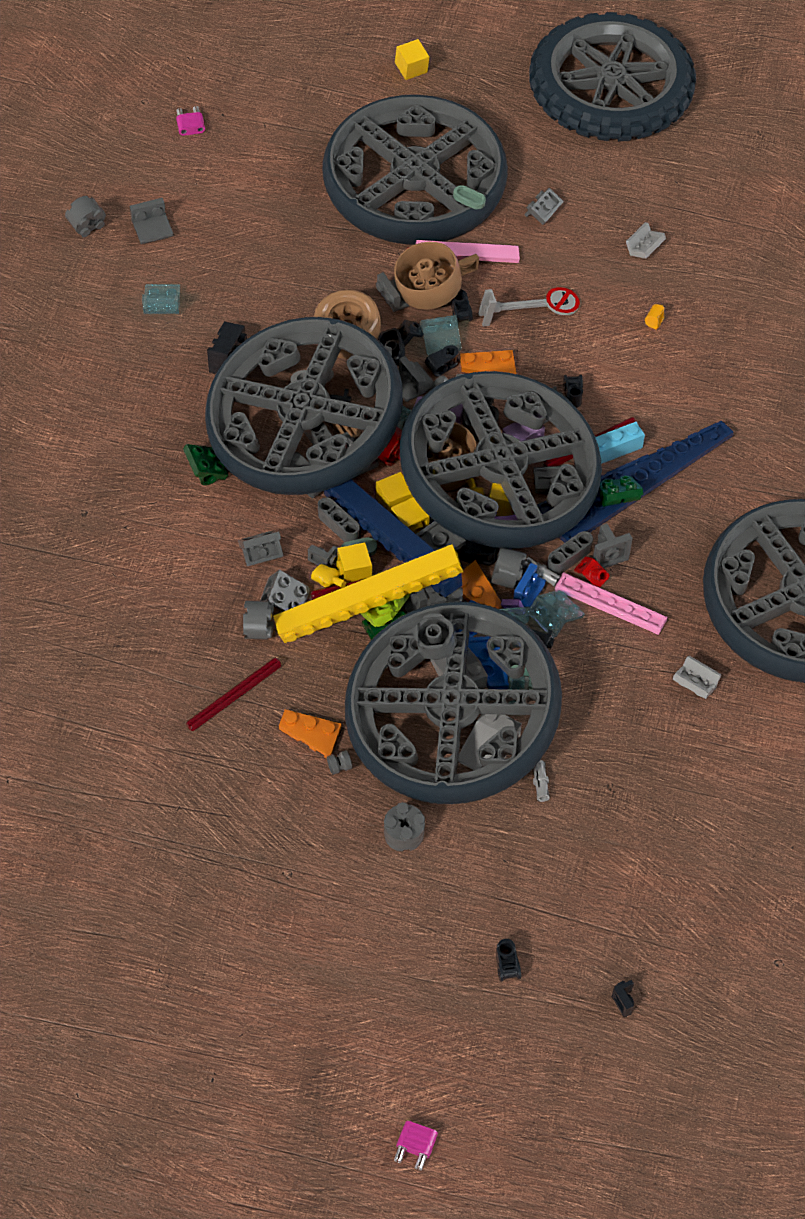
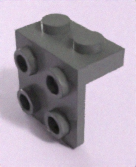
[376,272,410,312]

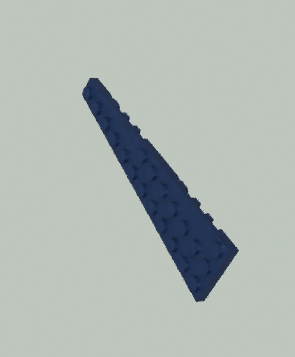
[537,421,734,543]

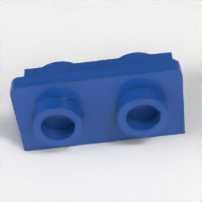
[514,563,546,610]

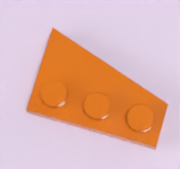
[459,350,516,374]
[461,560,503,610]
[279,709,341,759]

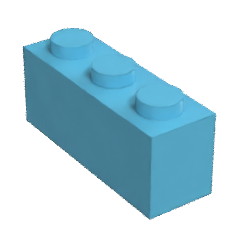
[596,422,645,464]

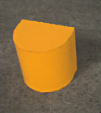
[645,304,664,330]

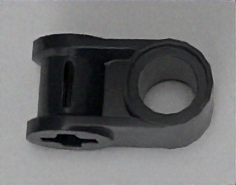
[451,289,473,323]
[424,345,459,377]
[563,374,583,408]
[459,540,497,566]
[496,939,521,982]

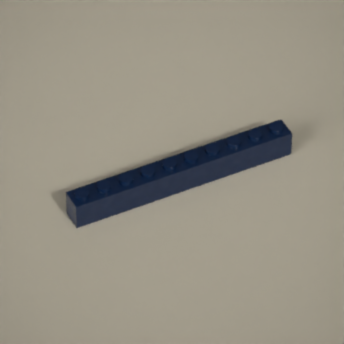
[324,480,462,597]

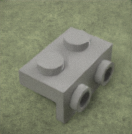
[626,222,666,258]
[673,656,721,699]

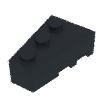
[207,321,247,374]

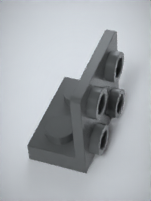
[129,198,173,244]
[260,570,310,612]

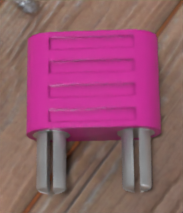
[176,106,205,136]
[394,1121,438,1171]

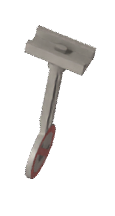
[478,287,580,327]

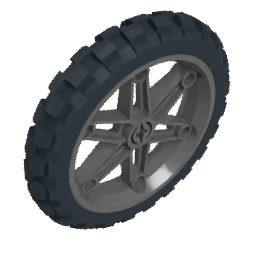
[529,12,696,142]

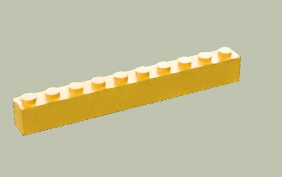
[273,544,463,643]

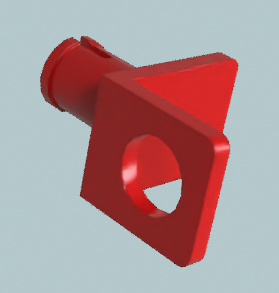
[574,557,610,588]

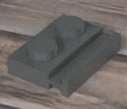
[533,466,561,493]

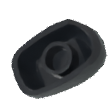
[378,328,405,366]

